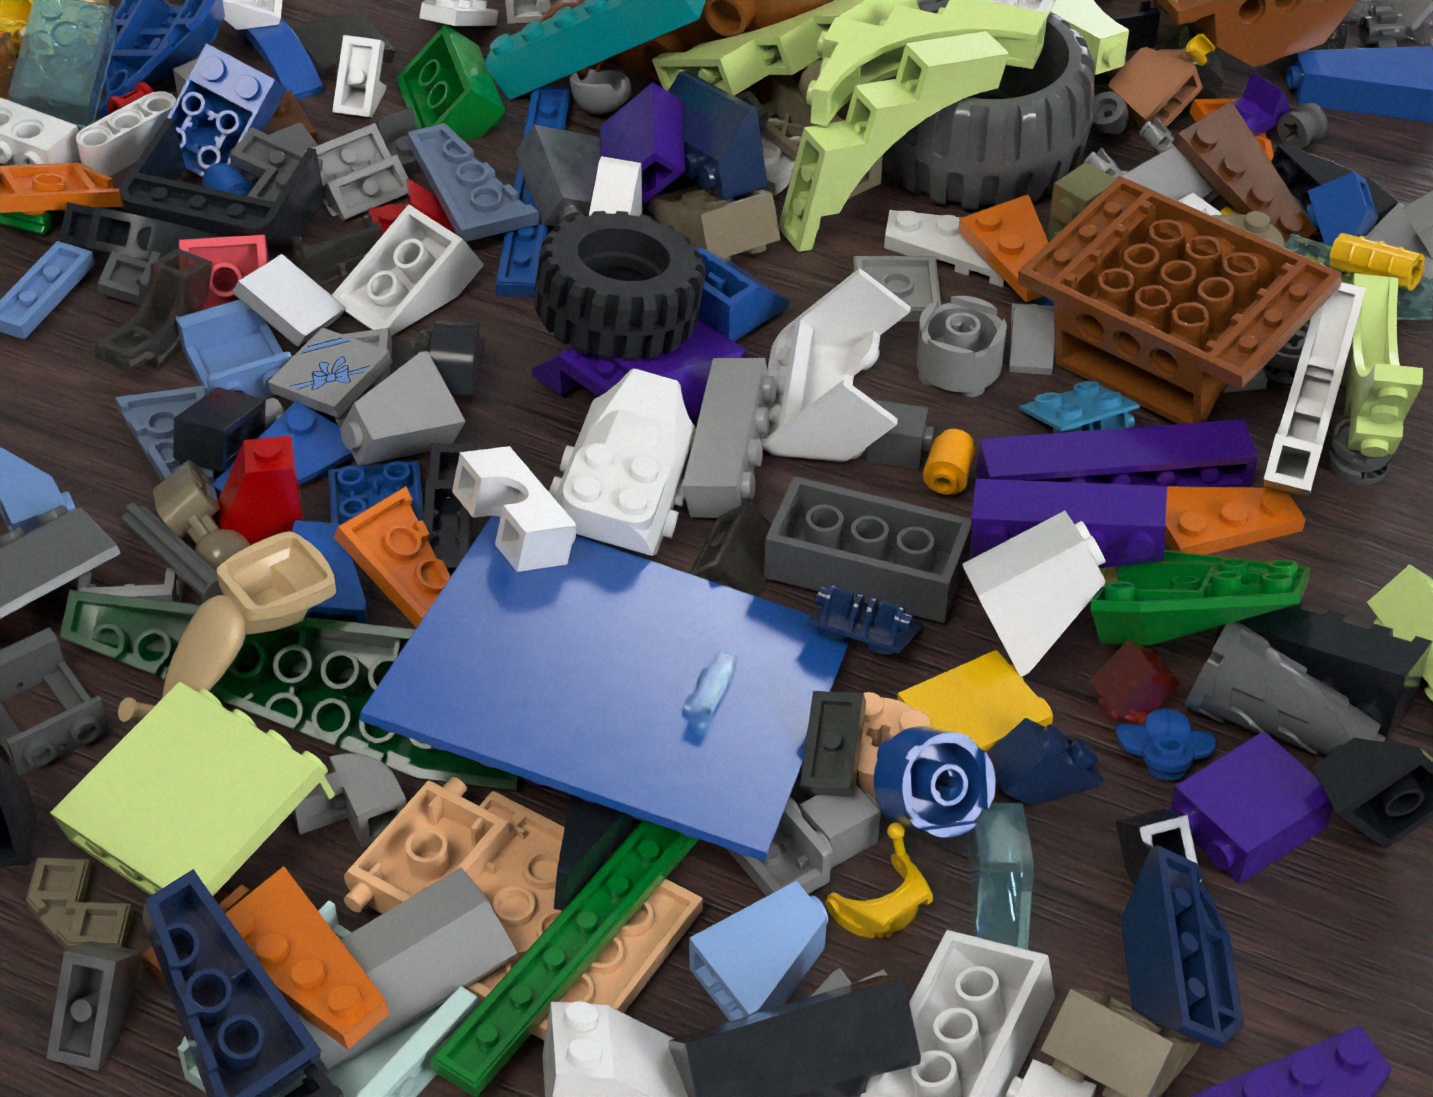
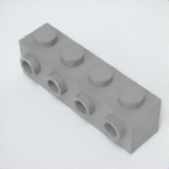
[682,358,776,518]

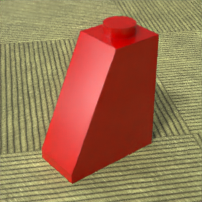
[211,436,304,546]

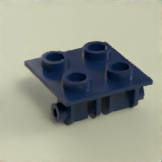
[807,584,923,654]

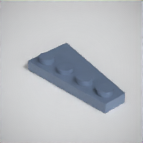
[407,123,539,242]

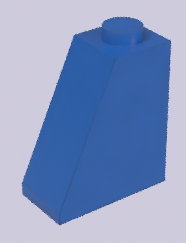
[292,520,369,624]

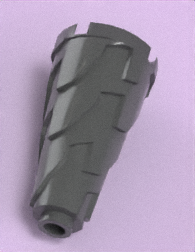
[1184,621,1386,755]

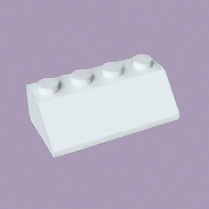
[860,930,1055,1097]

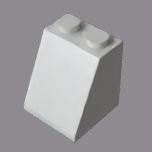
[962,511,1106,677]

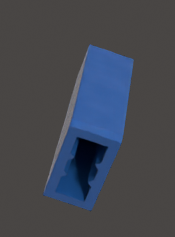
[1286,46,1433,123]

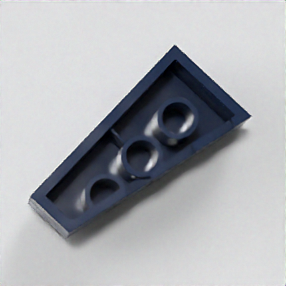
[143,869,321,1097]

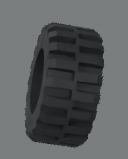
[534,211,706,361]

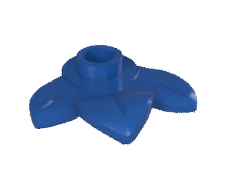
[1116,708,1216,780]

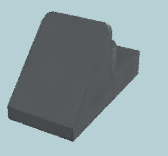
[373,107,422,176]

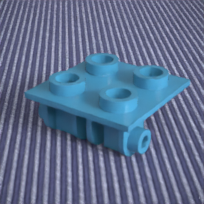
[1019,381,1140,434]

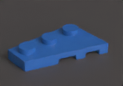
[212,400,356,499]

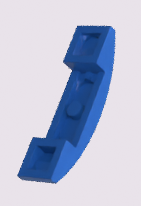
[230,18,324,100]

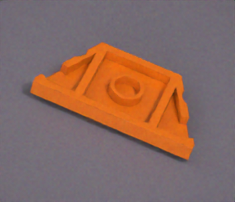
[0,163,123,215]

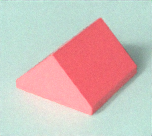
[179,235,269,315]

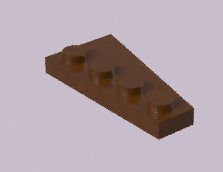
[1172,101,1316,251]

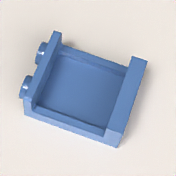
[176,300,292,399]

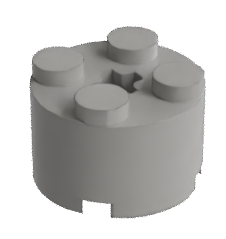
[916,296,1007,397]

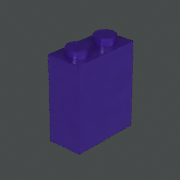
[600,82,685,205]
[1170,731,1333,884]

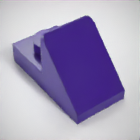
[1233,72,1292,137]

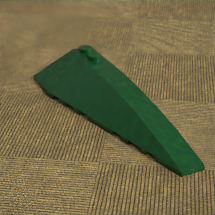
[60,590,522,792]

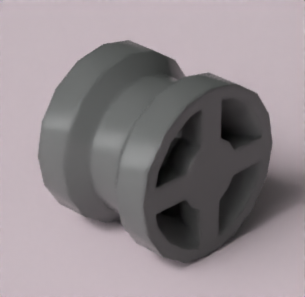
[1277,102,1328,150]

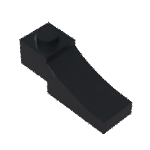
[423,443,478,574]

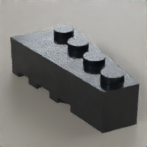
[1214,602,1433,741]

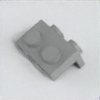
[726,797,833,896]

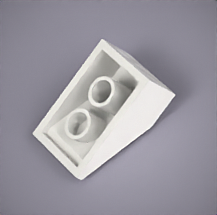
[332,204,484,336]
[542,1001,688,1097]

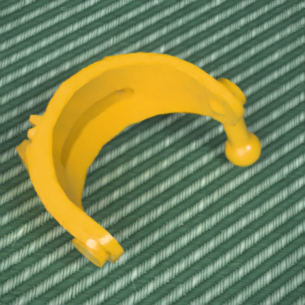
[825,822,933,939]

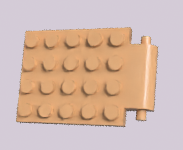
[344,777,703,1041]

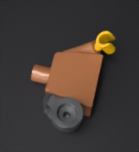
[1092,34,1216,135]

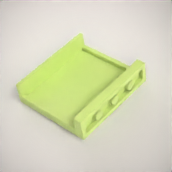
[50,681,335,896]

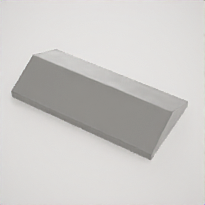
[293,867,518,1073]

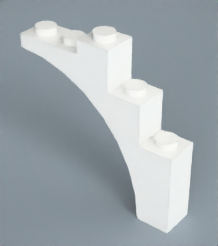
[1264,282,1366,498]

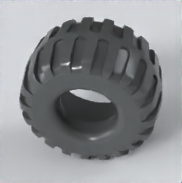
[882,0,1095,210]

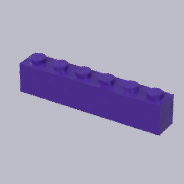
[976,419,1258,487]

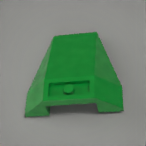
[1091,550,1310,646]

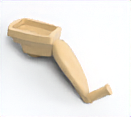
[118,531,336,723]

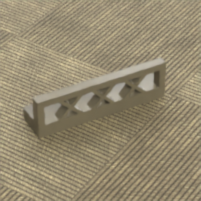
[755,75,883,199]

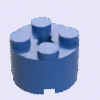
[874,726,996,838]

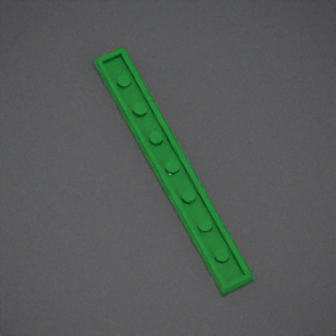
[430,820,699,1097]

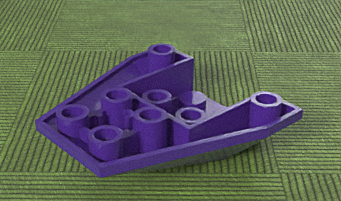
[532,318,746,425]

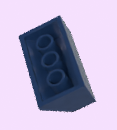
[668,70,768,200]

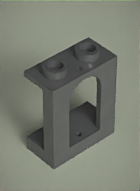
[0,627,110,776]

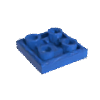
[328,461,424,525]

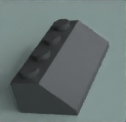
[0,505,121,619]

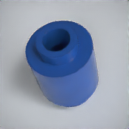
[203,162,254,196]

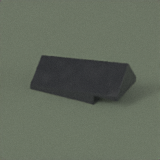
[669,975,921,1097]

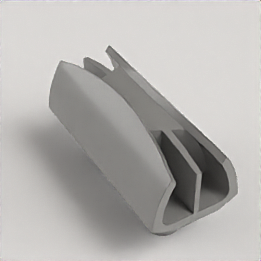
[1083,117,1220,204]

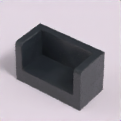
[173,387,266,472]

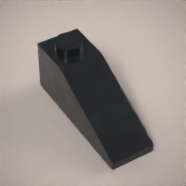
[554,794,642,910]

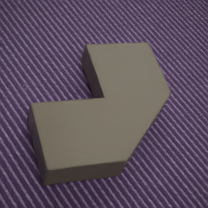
[26,858,134,950]

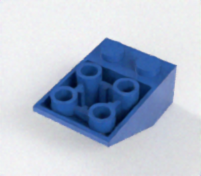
[167,43,287,177]

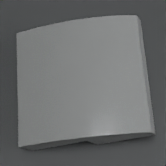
[305,123,409,221]

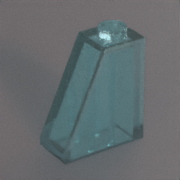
[968,803,1034,950]

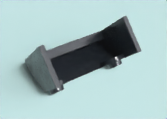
[119,118,325,249]

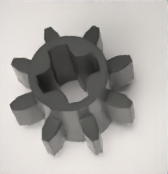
[1359,5,1406,48]

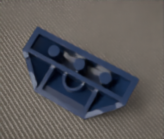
[1121,845,1244,1049]

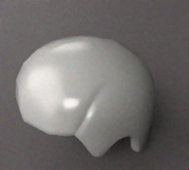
[570,68,631,115]

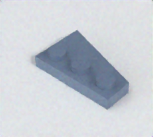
[115,385,215,483]

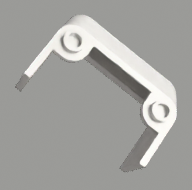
[761,268,911,462]

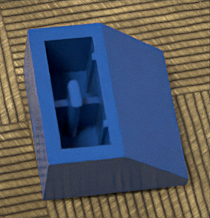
[698,247,789,341]

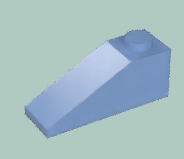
[0,447,75,533]

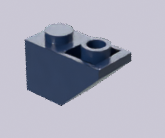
[987,718,1104,806]

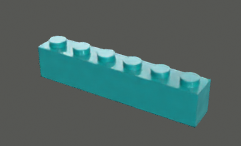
[484,0,706,100]

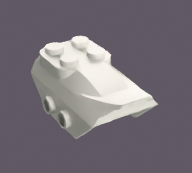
[549,368,696,556]

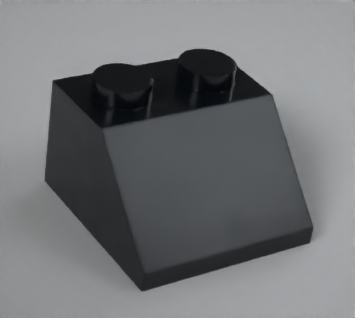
[1312,738,1433,849]

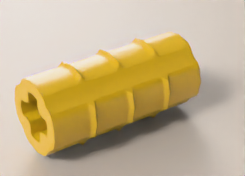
[1329,233,1425,291]

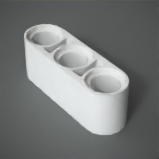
[76,91,176,177]

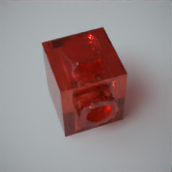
[1089,639,1181,725]

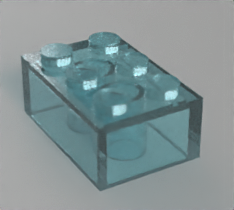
[9,0,117,128]

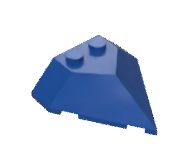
[97,0,225,117]

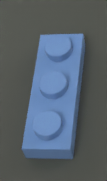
[0,241,95,340]

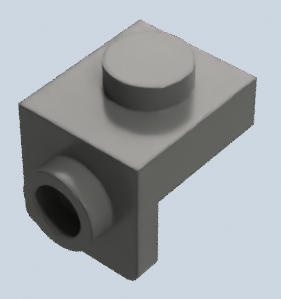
[98,251,166,308]

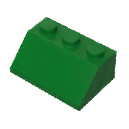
[396,24,506,141]

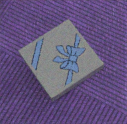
[268,327,392,418]

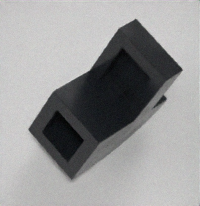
[430,321,485,395]

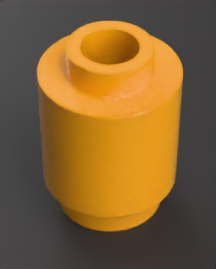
[923,429,976,495]

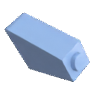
[689,881,828,1021]

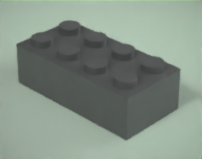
[764,476,972,623]

